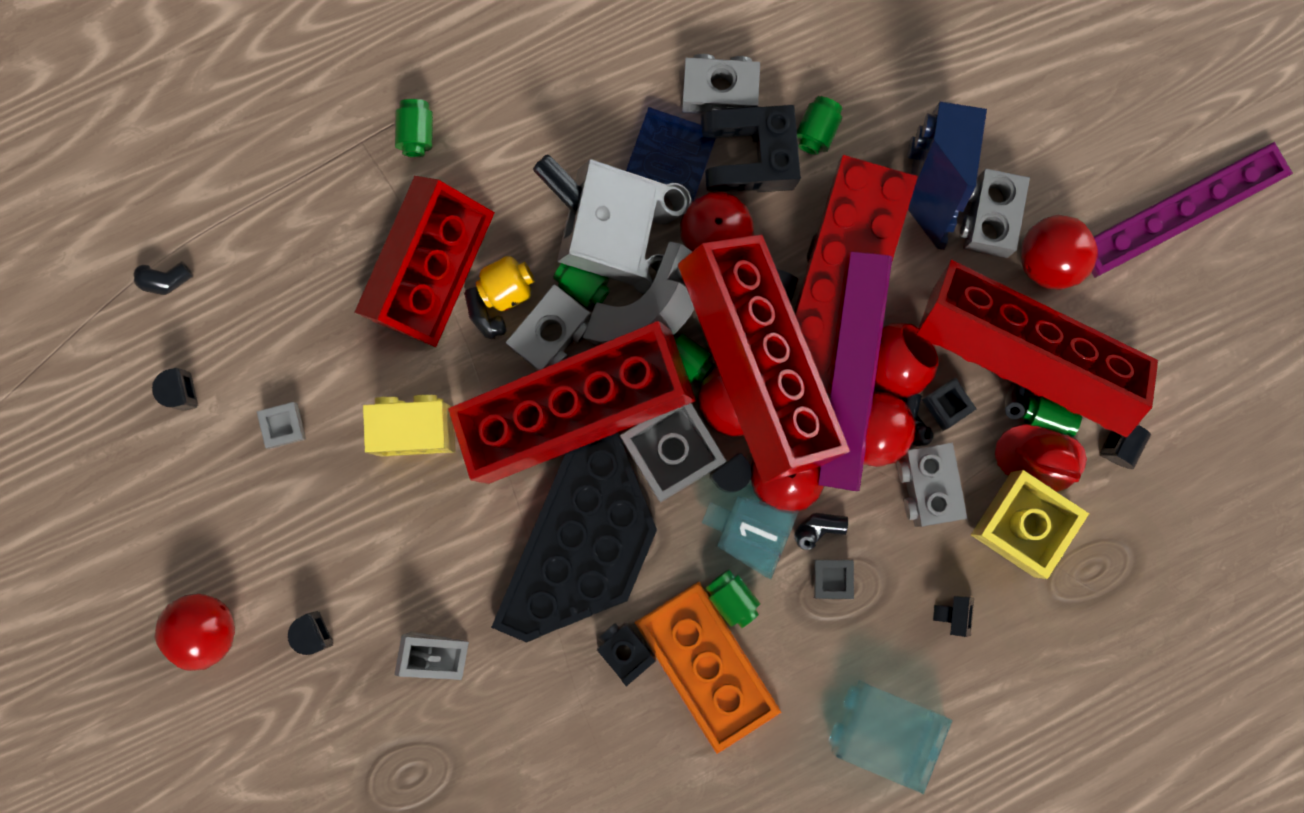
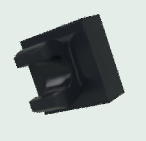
[933,596,974,637]

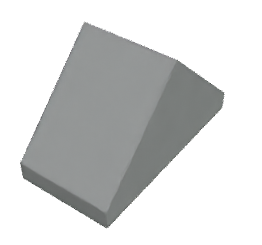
[394,631,469,680]

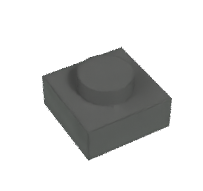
[814,560,854,599]

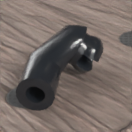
[133,261,193,295]
[464,287,507,339]
[1005,382,1034,419]
[902,394,934,446]
[794,513,848,550]

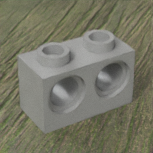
[960,169,1030,258]

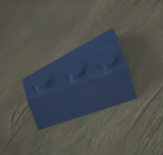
[907,101,987,250]

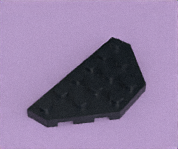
[491,433,657,643]

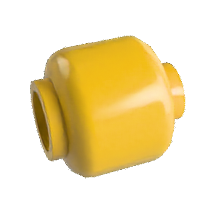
[476,256,535,311]

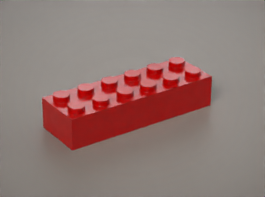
[794,155,918,394]
[677,235,850,483]
[916,260,1158,438]
[448,321,696,484]

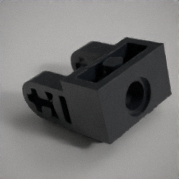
[700,105,801,193]

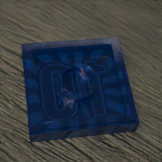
[626,107,716,202]

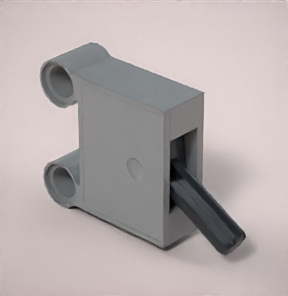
[533,154,691,294]

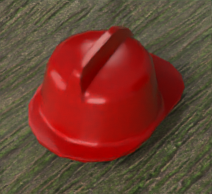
[995,424,1087,492]

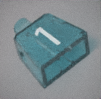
[701,496,799,579]

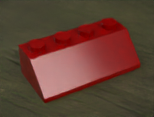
[354,176,495,348]

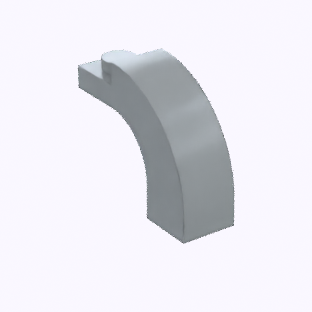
[583,242,695,346]

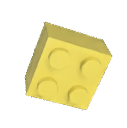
[363,395,456,457]
[971,470,1089,579]

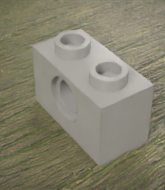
[682,54,760,114]
[506,284,591,370]

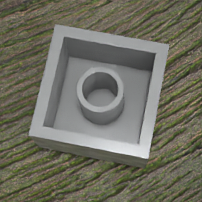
[620,403,727,503]

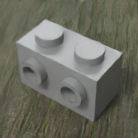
[897,443,968,527]

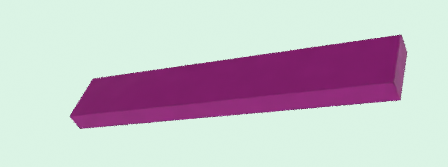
[1091,142,1293,278]
[818,252,893,491]

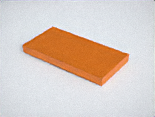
[635,581,782,754]

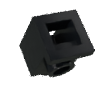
[597,622,656,687]

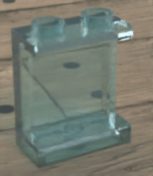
[829,680,953,794]

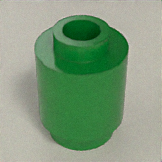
[797,96,843,155]
[395,99,433,157]
[553,263,611,309]
[673,333,714,385]
[1021,395,1082,438]
[705,569,761,628]

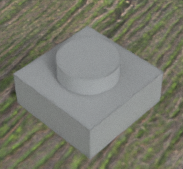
[257,402,306,449]

